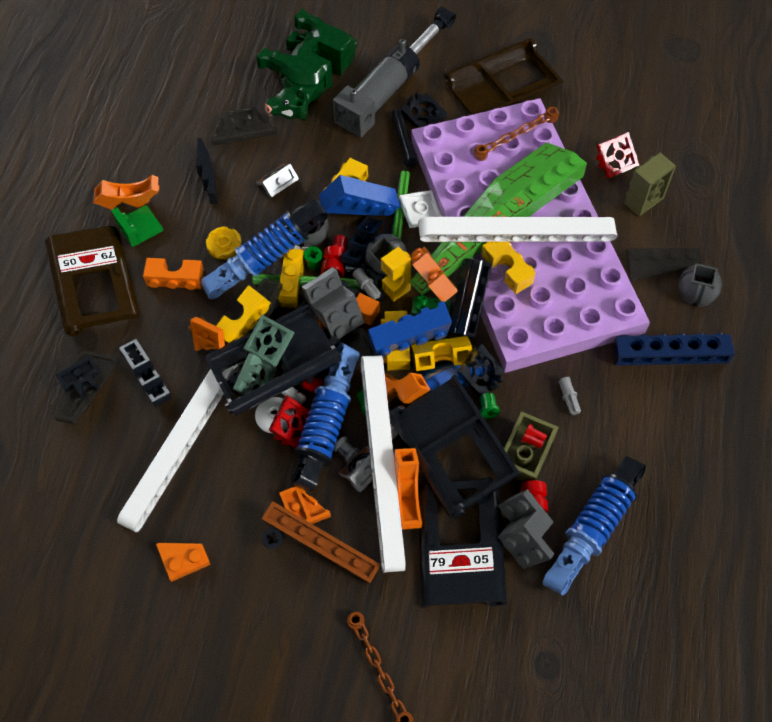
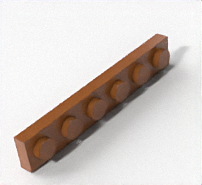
[262,501,381,584]

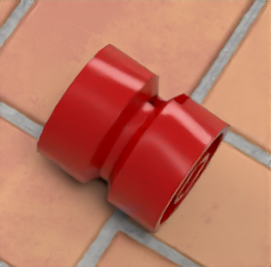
[321,246,345,278]
[520,480,548,513]

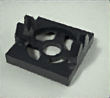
[400,92,448,128]
[457,344,505,398]

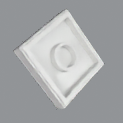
[398,190,443,228]

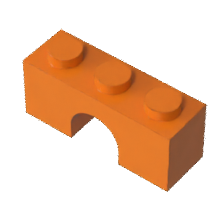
[143,258,204,290]

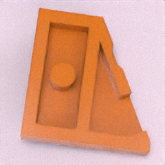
[190,317,225,351]
[279,486,331,524]
[156,543,211,582]

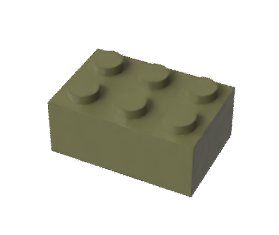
[624,152,676,217]
[504,411,559,482]

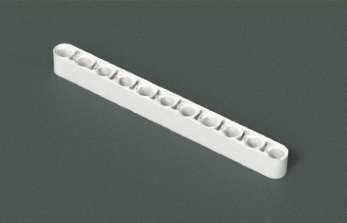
[418,217,617,242]
[117,344,244,532]
[361,355,405,573]

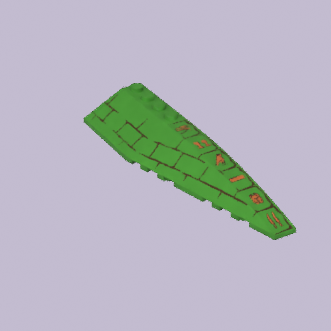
[410,142,587,295]

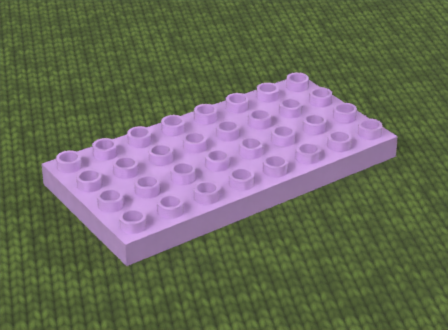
[411,98,650,373]

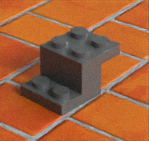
[302,267,365,339]
[498,489,554,569]

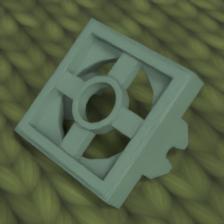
[243,315,295,367]
[233,353,277,404]

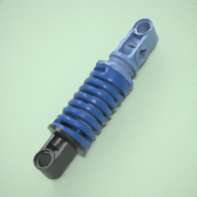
[200,199,328,299]
[291,343,360,492]
[543,456,646,596]

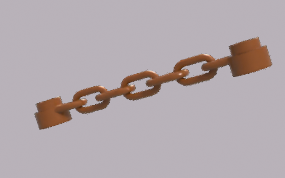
[474,107,559,161]
[347,612,413,722]

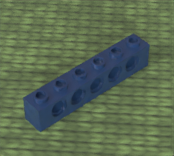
[613,333,735,366]

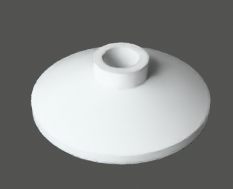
[255,397,294,433]

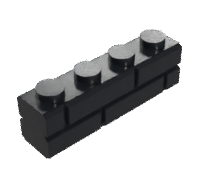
[448,258,492,338]

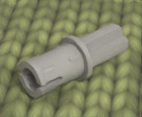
[353,268,380,300]
[558,377,581,415]

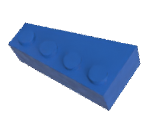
[319,175,400,216]
[368,301,452,357]

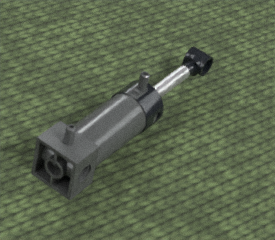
[333,6,456,138]

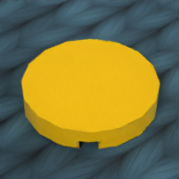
[206,226,242,260]

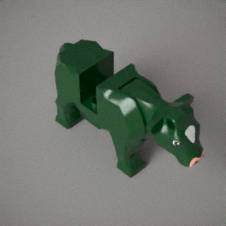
[257,8,358,121]

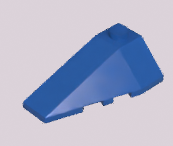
[417,359,490,396]

